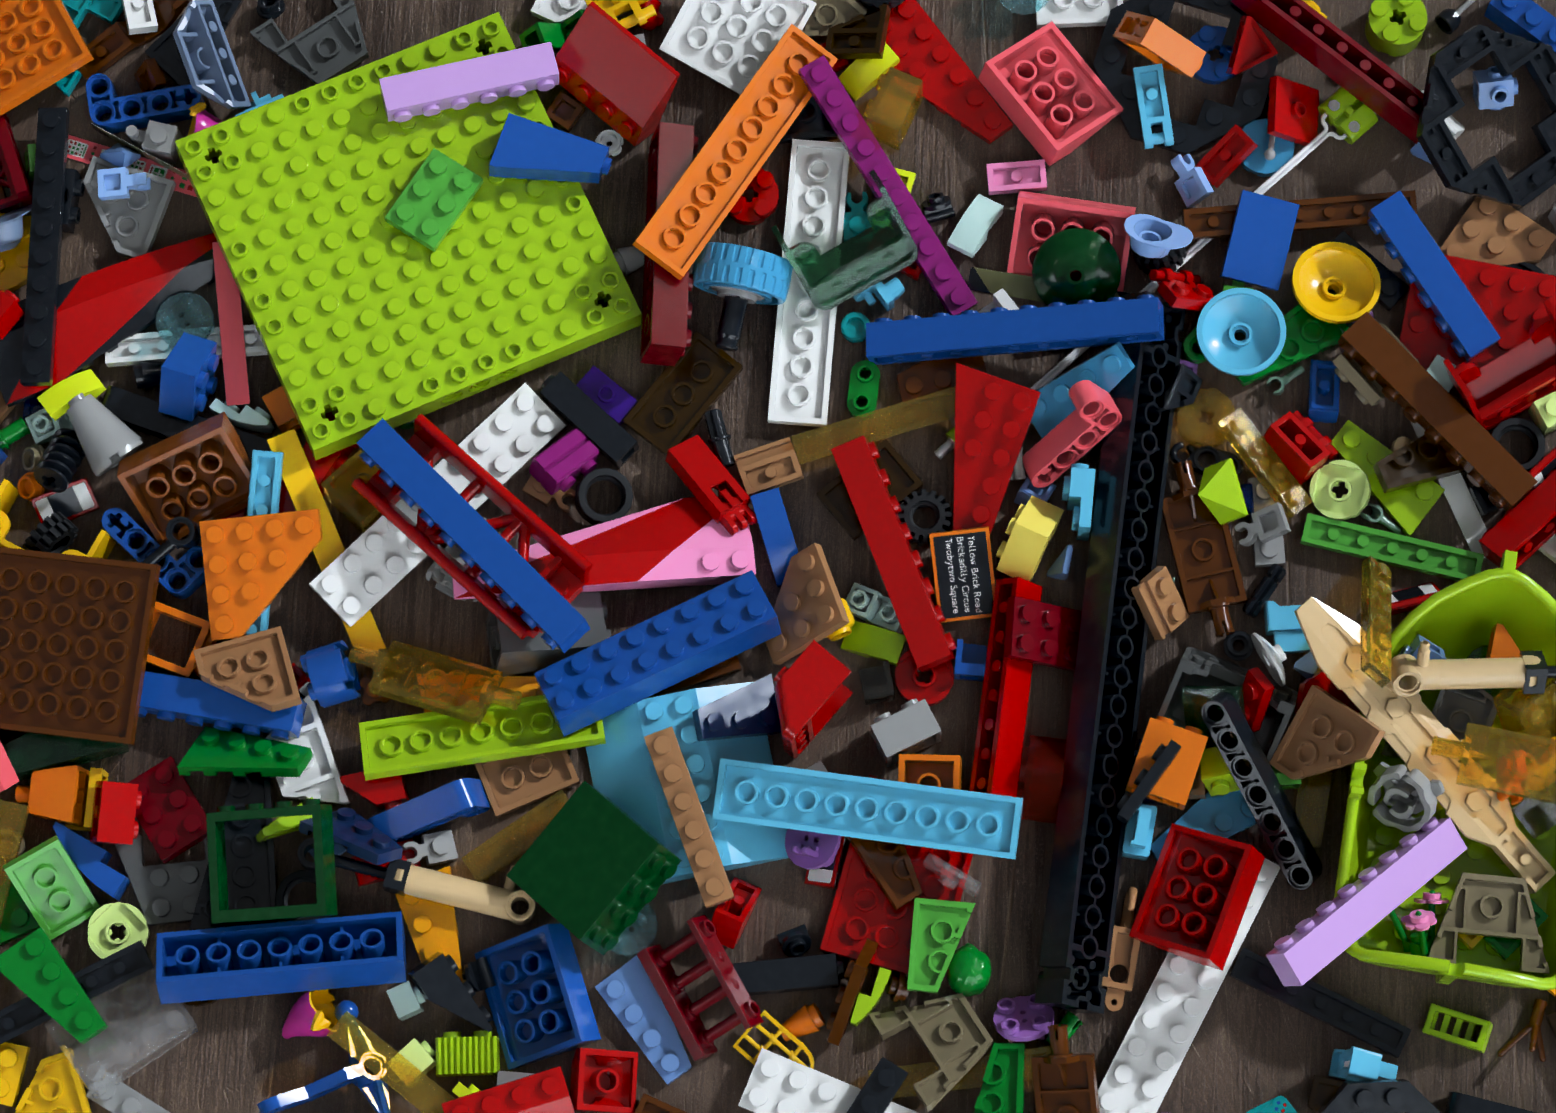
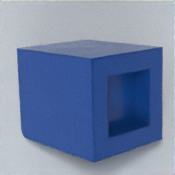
[954,639,987,682]

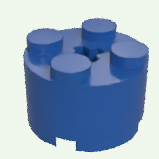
[300,640,361,708]

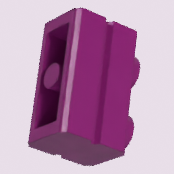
[529,428,600,495]

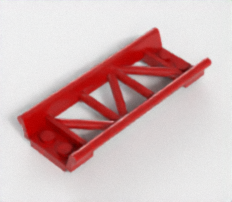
[351,414,593,639]

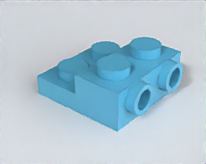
[1062,463,1096,541]

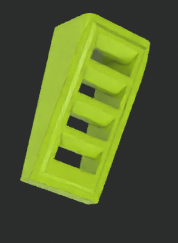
[255,797,313,842]
[1422,1003,1493,1054]

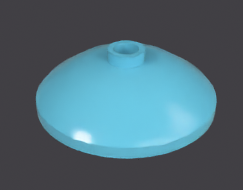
[1196,288,1286,376]

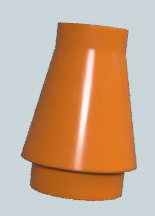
[778,1003,826,1042]

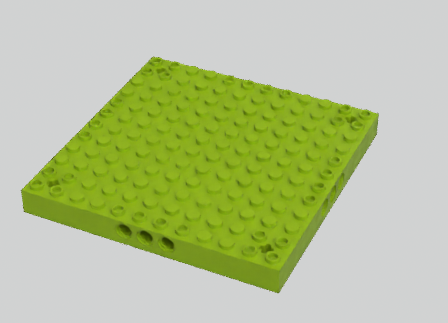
[175,12,642,461]

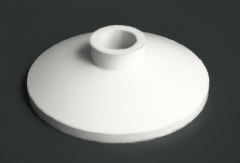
[1251,632,1287,687]

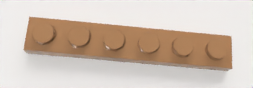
[644,726,735,909]

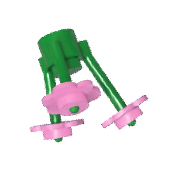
[1389,890,1449,957]

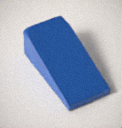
[1307,360,1340,423]

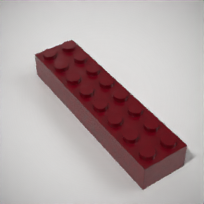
[640,122,698,366]

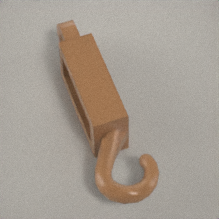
[1101,887,1140,1012]

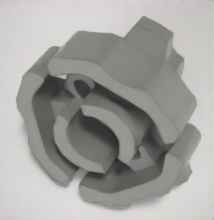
[1367,761,1445,832]

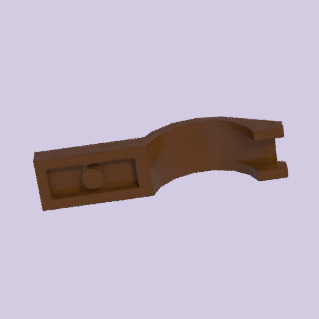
[79,0,189,80]

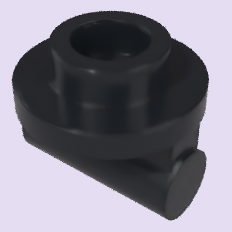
[922,192,955,224]
[777,924,812,957]
[462,956,496,992]

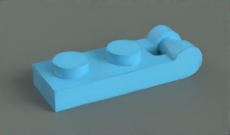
[1133,63,1174,149]

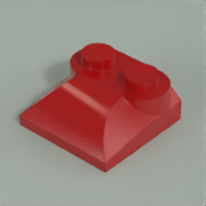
[570,1048,638,1113]

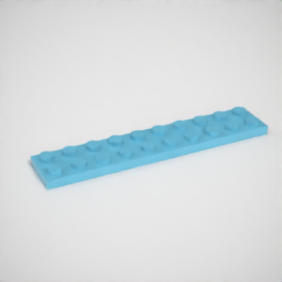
[712,758,1024,860]

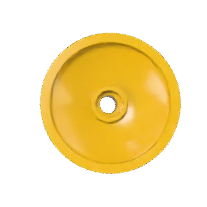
[1291,242,1381,324]

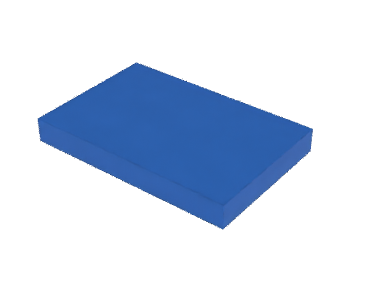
[1220,190,1300,291]

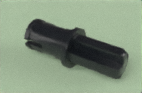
[704,409,736,468]

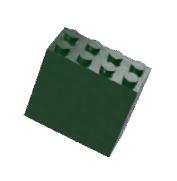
[506,781,682,955]

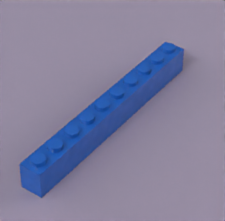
[866,294,1164,365]
[357,418,591,653]

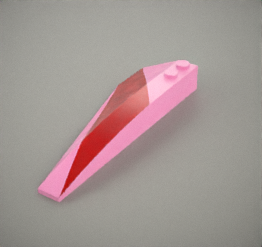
[452,496,756,600]

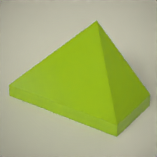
[1198,458,1249,525]

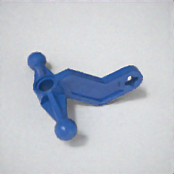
[257,1000,391,1113]

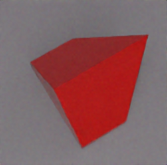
[1226,16,1278,75]

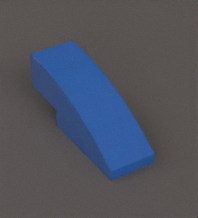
[750,488,798,587]
[53,821,130,901]

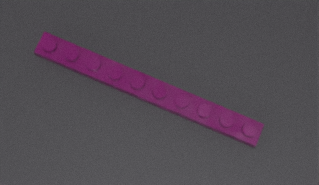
[798,55,978,315]

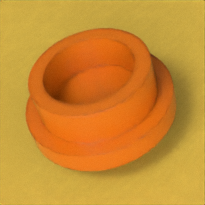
[17,472,45,501]

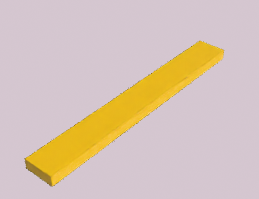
[267,429,386,660]

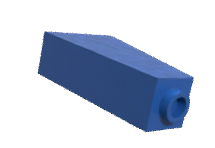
[489,113,612,183]

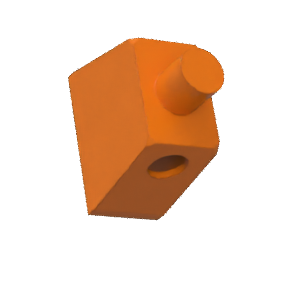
[15,765,89,827]

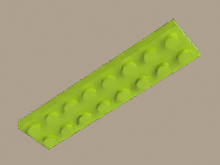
[359,695,606,781]

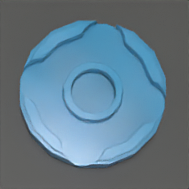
[1241,118,1295,177]

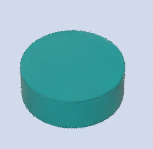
[841,312,870,343]

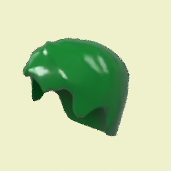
[947,943,992,997]

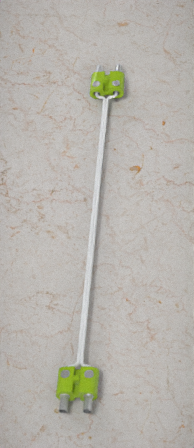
[934,87,1378,460]

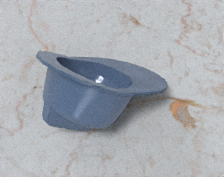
[0,204,32,252]

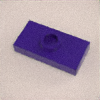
[576,365,638,425]

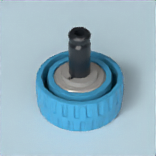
[692,242,793,352]

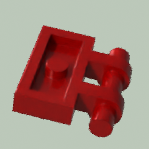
[1149,267,1214,311]

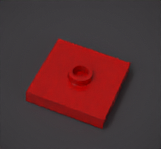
[1267,76,1319,146]

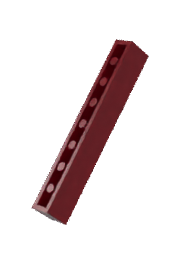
[1231,0,1424,144]

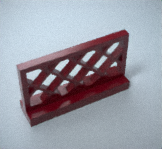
[0,113,33,210]

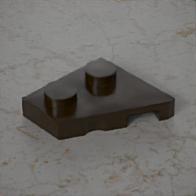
[825,4,891,59]

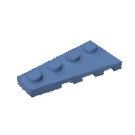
[595,955,692,1085]

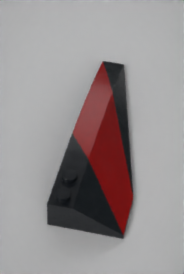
[0,233,217,407]

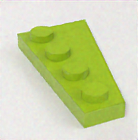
[1331,420,1445,537]

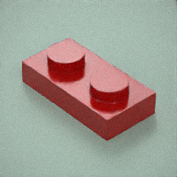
[1195,124,1258,188]
[1237,667,1275,732]

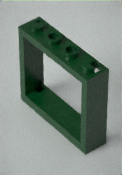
[206,799,338,923]

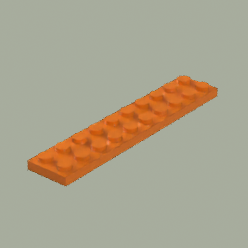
[632,24,838,280]

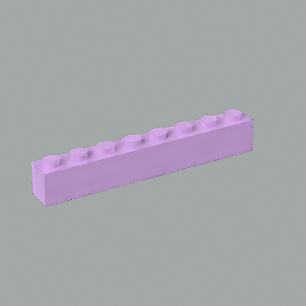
[1266,816,1468,987]

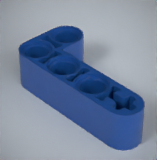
[86,73,206,134]
[101,507,205,599]
[367,778,491,843]

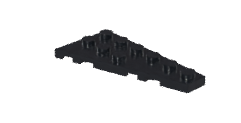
[189,772,278,930]

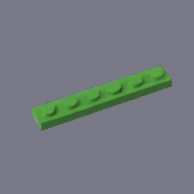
[1300,513,1484,581]

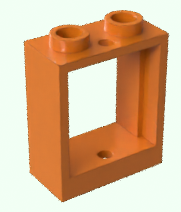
[1113,11,1207,78]
[146,601,217,679]

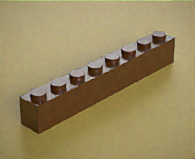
[1338,312,1538,512]

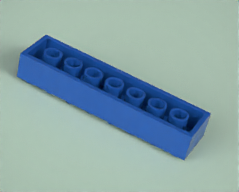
[534,570,782,737]
[156,911,407,1004]

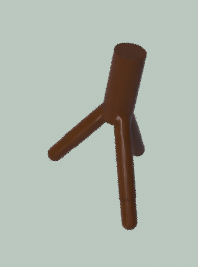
[1498,999,1547,1062]

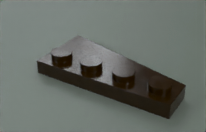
[1373,409,1469,493]

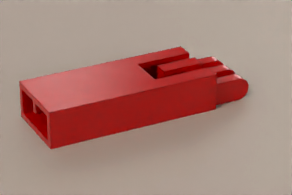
[665,434,757,535]

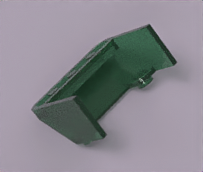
[771,170,918,310]

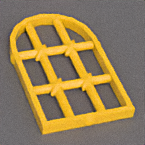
[733,1010,815,1069]

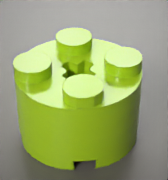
[1365,0,1427,57]

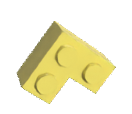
[996,495,1064,581]

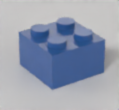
[159,332,220,422]

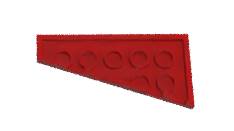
[885,0,1013,144]
[953,363,1041,536]

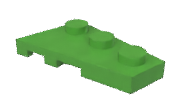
[907,898,976,993]

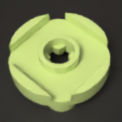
[1309,460,1371,521]
[87,902,150,959]

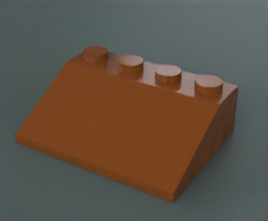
[117,412,251,545]

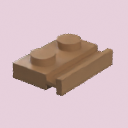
[734,437,804,497]
[1131,566,1190,640]

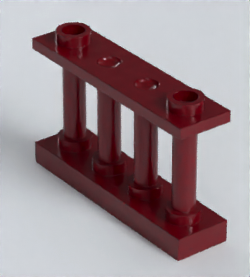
[637,915,764,1061]

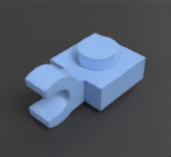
[1170,154,1214,208]
[97,167,151,201]

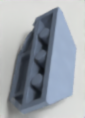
[173,0,251,109]

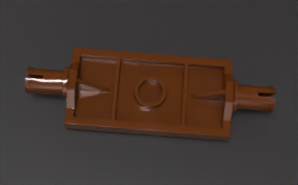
[1162,460,1247,637]
[1031,1024,1100,1113]

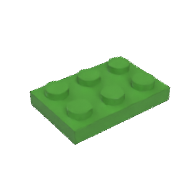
[385,148,483,252]
[3,835,101,940]

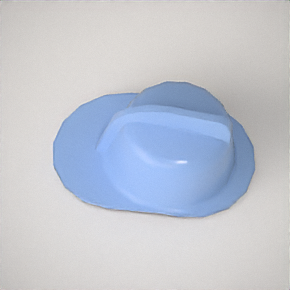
[1124,214,1193,258]

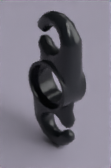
[1169,442,1244,477]

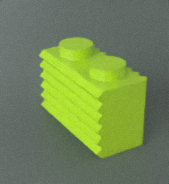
[435,1030,500,1077]

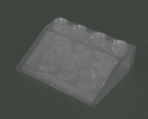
[44,967,198,1100]

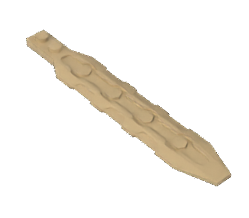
[1294,596,1556,894]

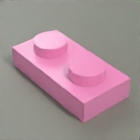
[986,159,1047,195]

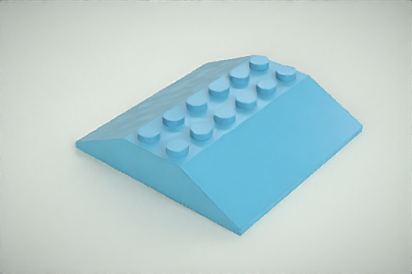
[586,682,789,884]

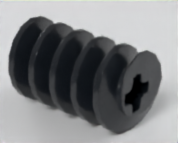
[34,428,85,493]

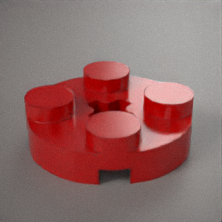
[728,168,779,225]
[895,649,954,706]

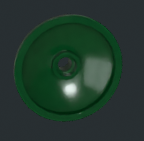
[1032,228,1121,306]

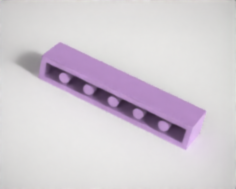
[379,42,559,122]

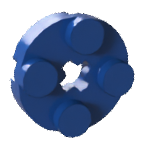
[1189,25,1236,85]

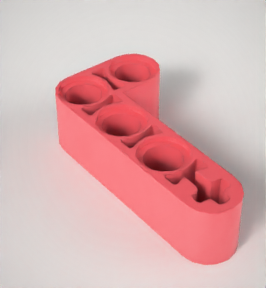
[1023,380,1122,488]

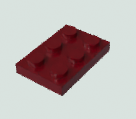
[1004,596,1082,672]
[128,756,207,864]

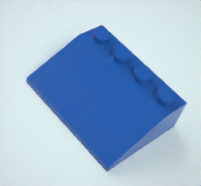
[474,923,601,1070]

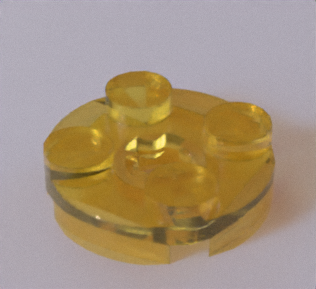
[1176,388,1236,448]

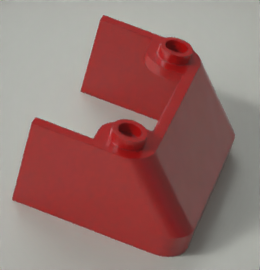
[1443,299,1556,430]
[774,640,853,759]

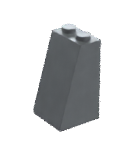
[485,591,612,678]

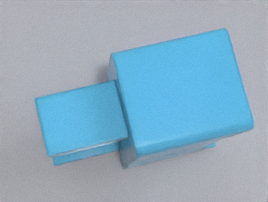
[1263,598,1317,654]
[1122,804,1158,861]
[1329,1046,1398,1081]

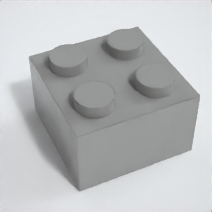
[870,698,941,768]

